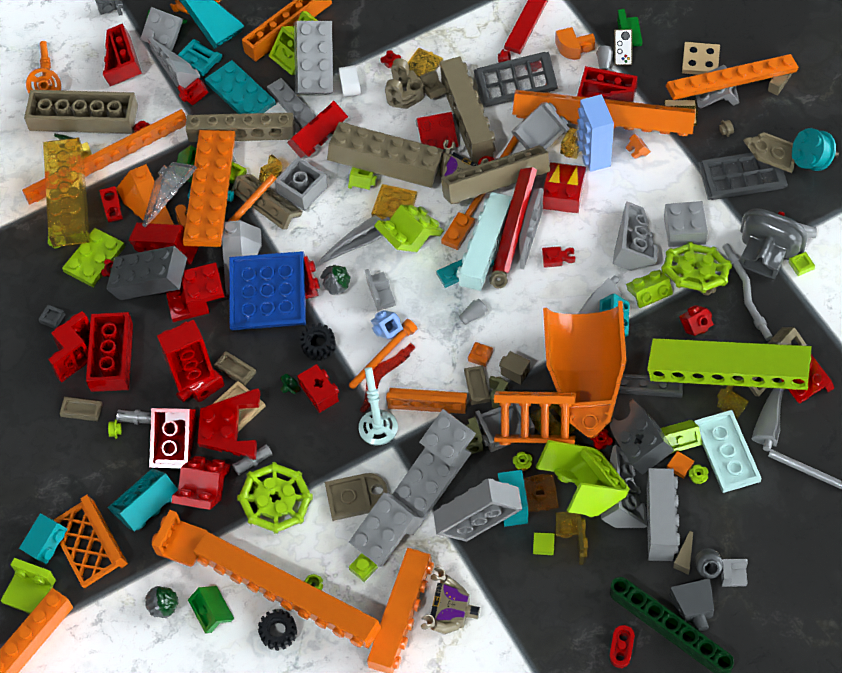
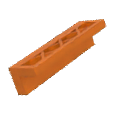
[386,388,467,414]

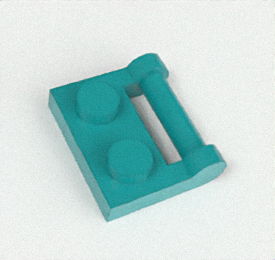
[178,39,222,76]

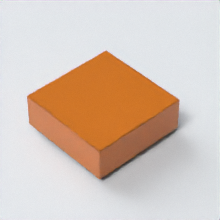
[667,451,695,479]

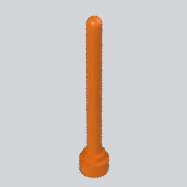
[349,319,418,389]

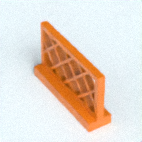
[54,495,128,589]

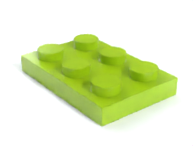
[62,228,126,287]

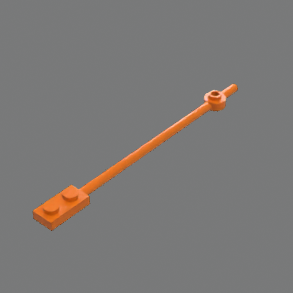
[441,84,548,250]

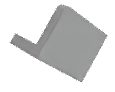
[721,559,748,587]

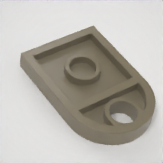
[324,473,388,521]

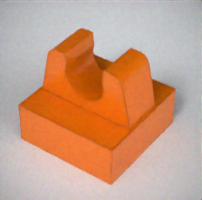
[626,134,651,159]
[468,342,493,367]

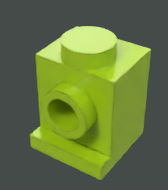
[348,167,377,190]

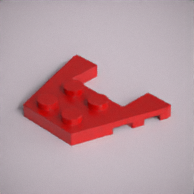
[198,388,260,460]

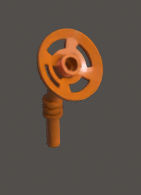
[26,41,61,94]

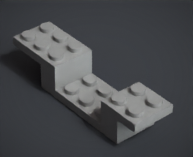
[349,409,476,567]

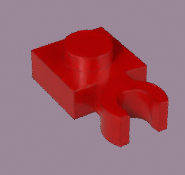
[542,246,575,268]

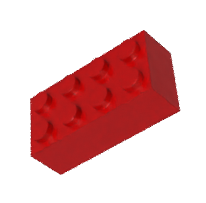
[86,312,133,392]
[157,320,215,392]

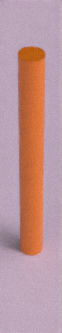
[227,173,277,222]

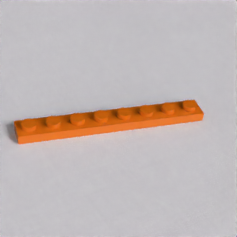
[666,54,799,100]

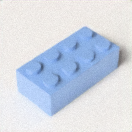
[576,94,614,172]

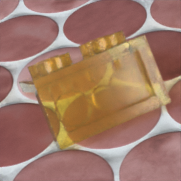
[555,512,588,565]

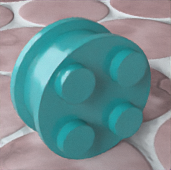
[792,128,839,171]

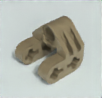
[385,58,425,109]

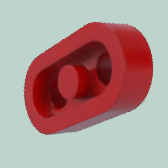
[609,625,635,668]

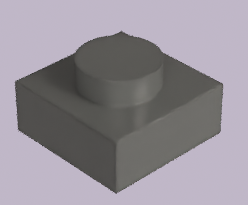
[38,305,66,329]

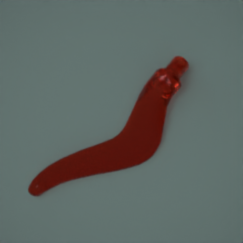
[360,343,415,413]

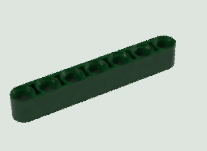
[610,577,734,673]

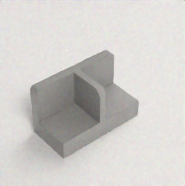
[365,269,396,311]

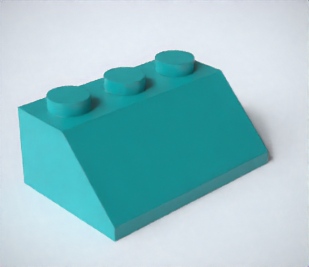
[107,468,178,532]

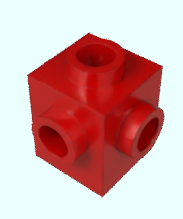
[679,305,714,336]

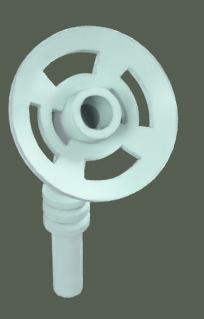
[359,367,398,445]

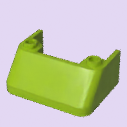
[536,440,630,517]

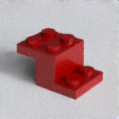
[166,262,225,322]
[48,311,90,383]
[171,456,231,510]

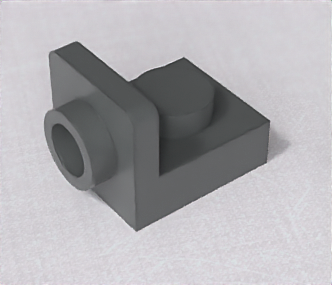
[95,0,123,16]

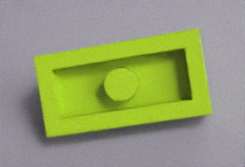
[660,420,702,453]

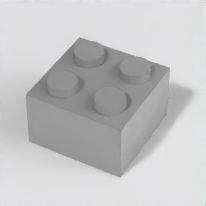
[275,157,328,211]
[664,201,708,247]

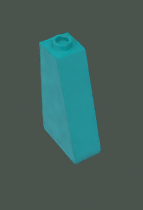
[180,0,244,49]

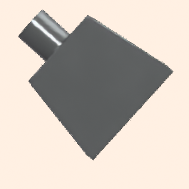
[669,579,714,632]

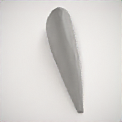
[319,215,390,264]
[578,275,622,314]
[751,379,784,451]

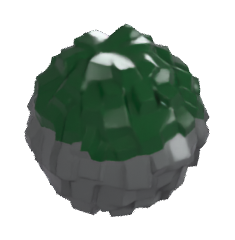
[320,265,351,295]
[145,586,178,618]

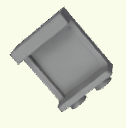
[511,102,570,150]
[475,403,535,452]

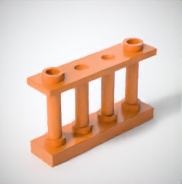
[494,391,576,445]

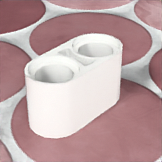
[339,65,361,97]

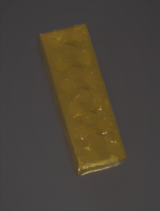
[43,138,90,247]

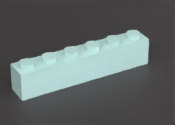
[457,192,512,291]

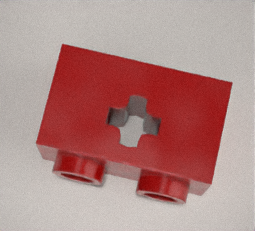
[297,364,339,413]

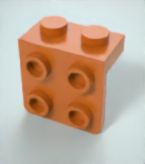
[152,510,208,567]

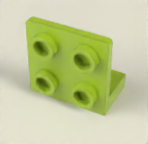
[1,558,56,614]

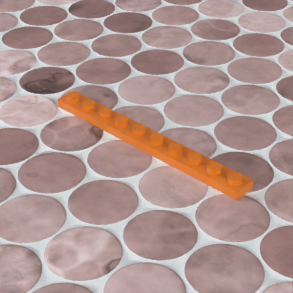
[22,109,186,205]

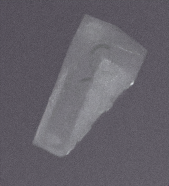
[142,162,197,227]

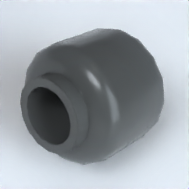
[695,548,724,579]

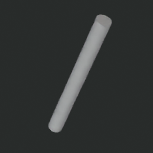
[768,449,842,489]

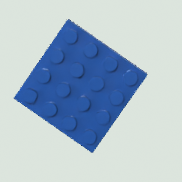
[229,251,306,330]

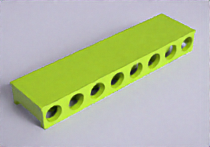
[647,339,812,390]

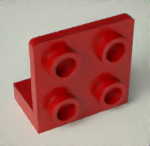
[416,112,458,150]
[780,354,834,404]

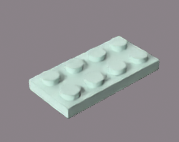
[694,410,762,493]

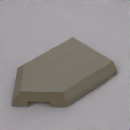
[743,132,795,173]

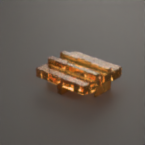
[523,474,559,512]

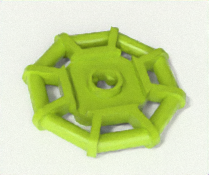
[661,242,732,293]
[237,462,313,534]

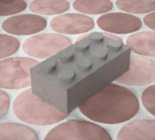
[294,21,333,94]
[646,468,680,561]
[433,479,522,542]

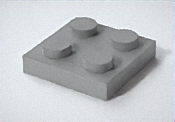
[140,7,183,51]

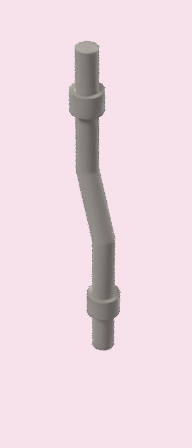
[722,243,773,341]

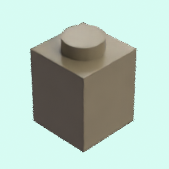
[499,351,530,385]

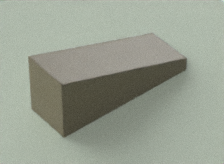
[768,73,793,96]
[673,531,693,575]

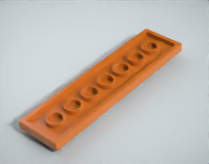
[183,130,236,247]

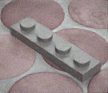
[267,78,316,128]

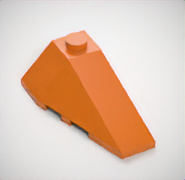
[116,164,174,225]

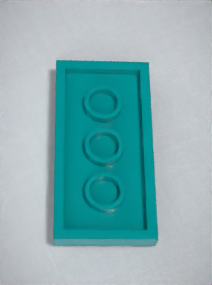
[205,60,276,114]

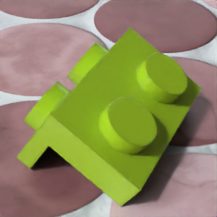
[626,270,673,308]

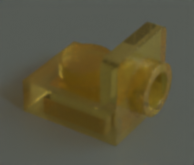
[560,127,579,159]
[259,154,282,183]
[717,386,749,419]

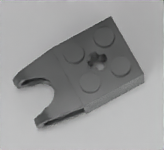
[609,399,674,475]

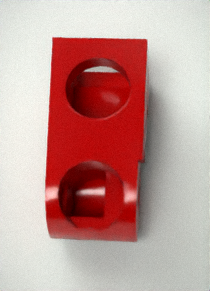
[99,186,123,223]

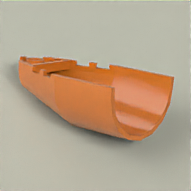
[543,301,627,439]

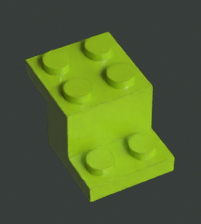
[269,11,318,75]
[374,204,444,252]

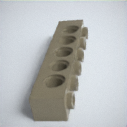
[186,113,296,142]

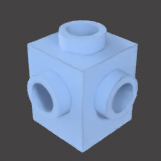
[371,310,403,339]

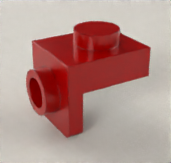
[177,78,209,105]

